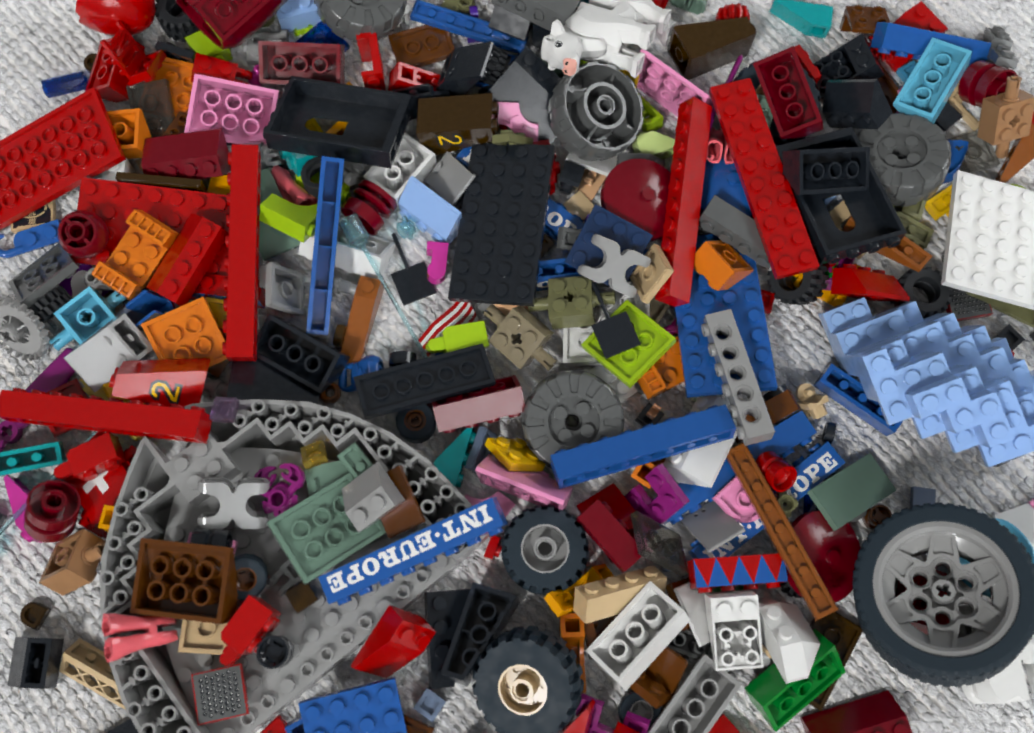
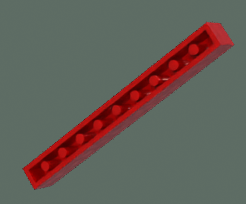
[655,97,712,307]
[222,144,261,361]
[0,388,213,444]

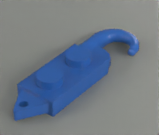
[0,219,61,258]

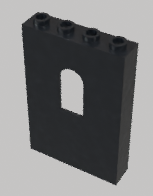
[263,76,413,169]
[776,127,907,265]

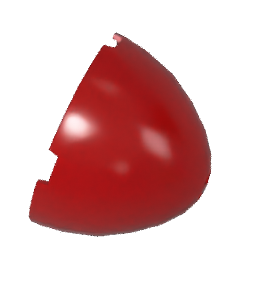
[75,0,156,36]

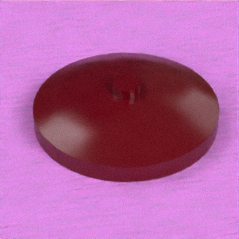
[600,158,671,242]
[786,511,861,603]

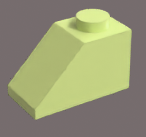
[632,131,675,160]

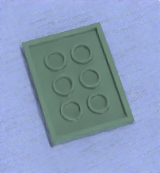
[267,473,386,585]

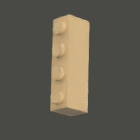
[573,565,667,624]

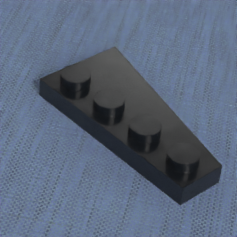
[424,589,470,689]

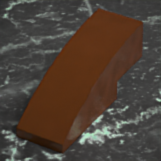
[735,389,801,444]

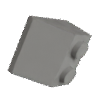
[342,462,406,532]

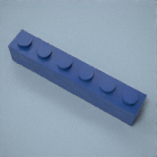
[870,22,991,68]

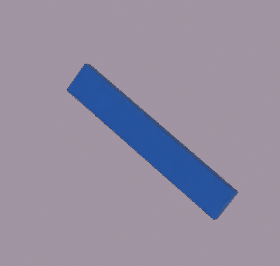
[410,0,529,53]

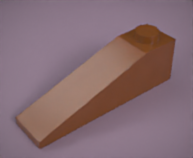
[995,123,1034,183]
[842,216,932,272]
[341,276,384,364]

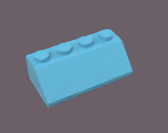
[893,37,972,124]

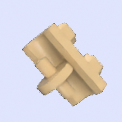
[795,383,829,419]

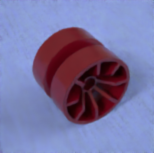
[958,60,1017,109]
[23,480,81,543]

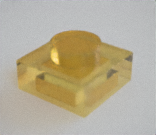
[300,440,328,469]

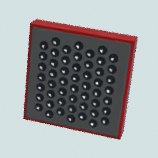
[946,287,993,322]
[191,663,250,725]

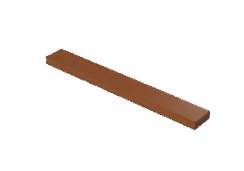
[726,443,839,621]

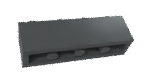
[699,195,771,269]

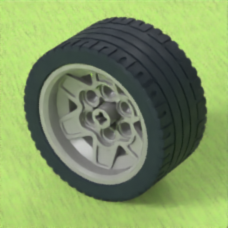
[852,502,1034,687]

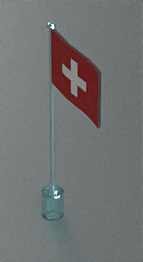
[0,431,128,535]

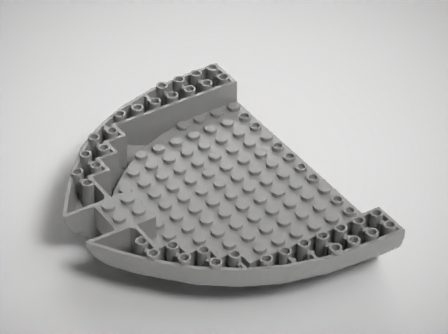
[99,399,489,733]

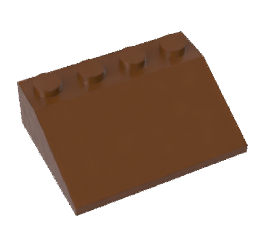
[130,538,238,624]

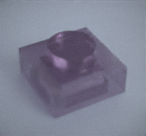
[209,397,240,423]

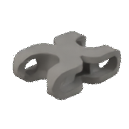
[577,234,652,298]
[197,477,270,529]

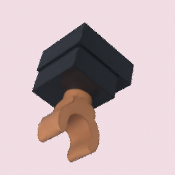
[635,402,664,426]

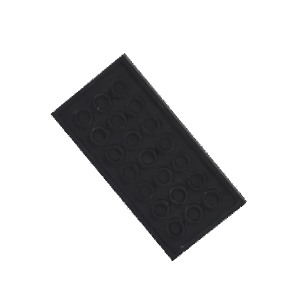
[448,143,555,307]

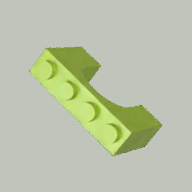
[259,172,351,243]

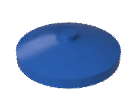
[700,154,754,219]

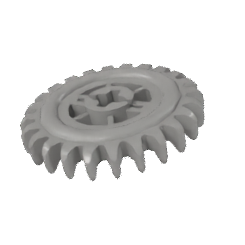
[0,297,50,361]

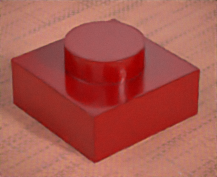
[484,535,502,561]

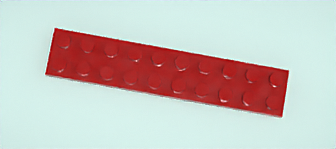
[709,78,820,280]

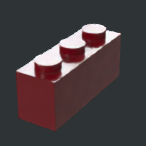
[576,499,646,573]

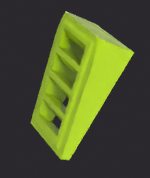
[639,94,663,133]

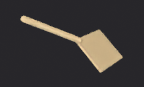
[563,190,594,220]

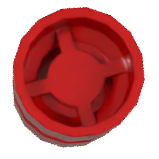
[756,451,797,492]

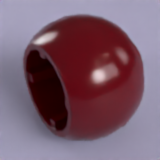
[57,210,109,258]

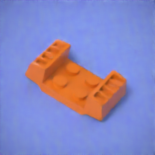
[92,209,179,301]
[637,336,684,400]

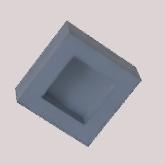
[414,687,447,722]

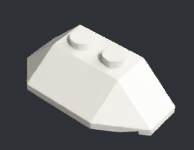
[758,598,820,684]

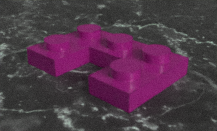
[624,463,690,533]
[575,693,651,733]

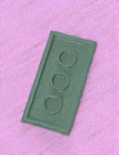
[259,167,300,261]
[807,453,897,531]

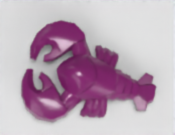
[254,463,305,517]

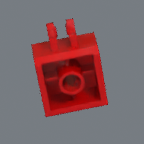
[219,595,282,666]

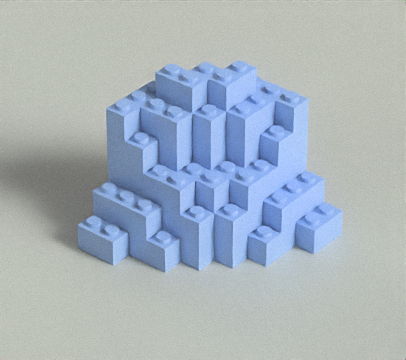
[818,297,1034,467]

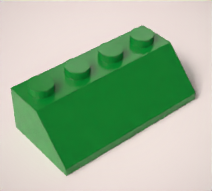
[744,629,846,732]

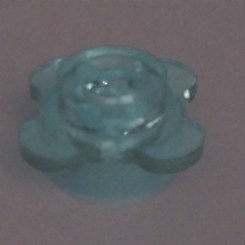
[397,216,416,240]

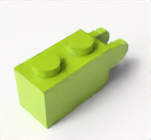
[425,320,489,354]

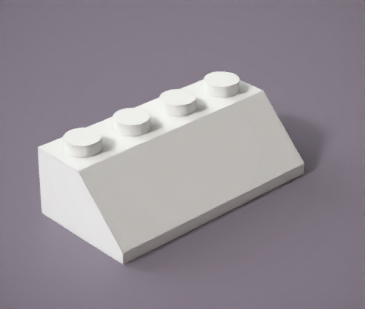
[298,224,395,279]
[663,396,747,488]
[586,581,690,691]

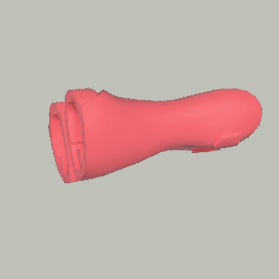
[706,127,734,164]
[271,165,318,206]
[102,613,178,663]

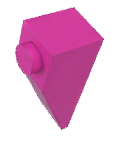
[3,475,42,543]

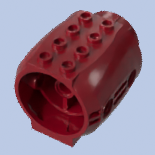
[175,0,288,50]

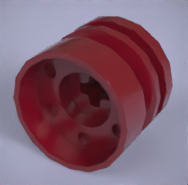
[340,180,397,236]

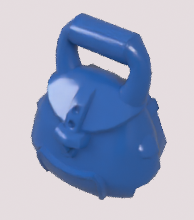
[338,354,384,392]

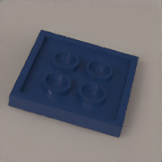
[564,204,653,287]

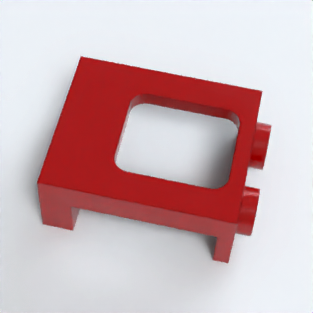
[356,32,386,91]

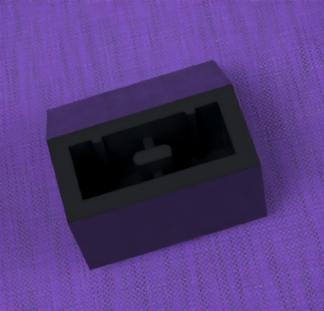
[7,637,64,689]

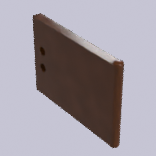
[381,465,426,539]

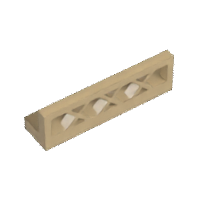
[59,638,126,710]

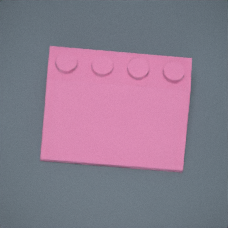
[637,49,713,117]
[184,74,280,144]
[475,454,573,512]

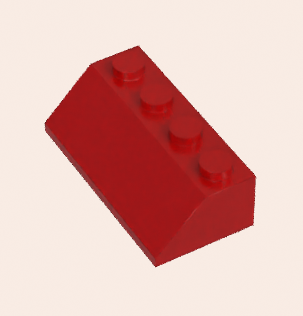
[146,213,229,306]

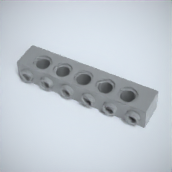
[701,309,775,446]

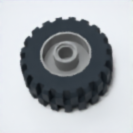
[501,505,589,595]

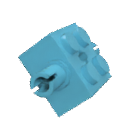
[50,286,127,351]

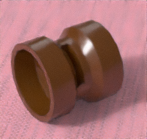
[862,505,892,530]

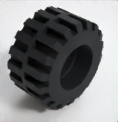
[155,0,200,42]
[767,265,829,305]
[890,266,953,319]

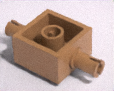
[977,76,1034,158]
[39,529,106,596]

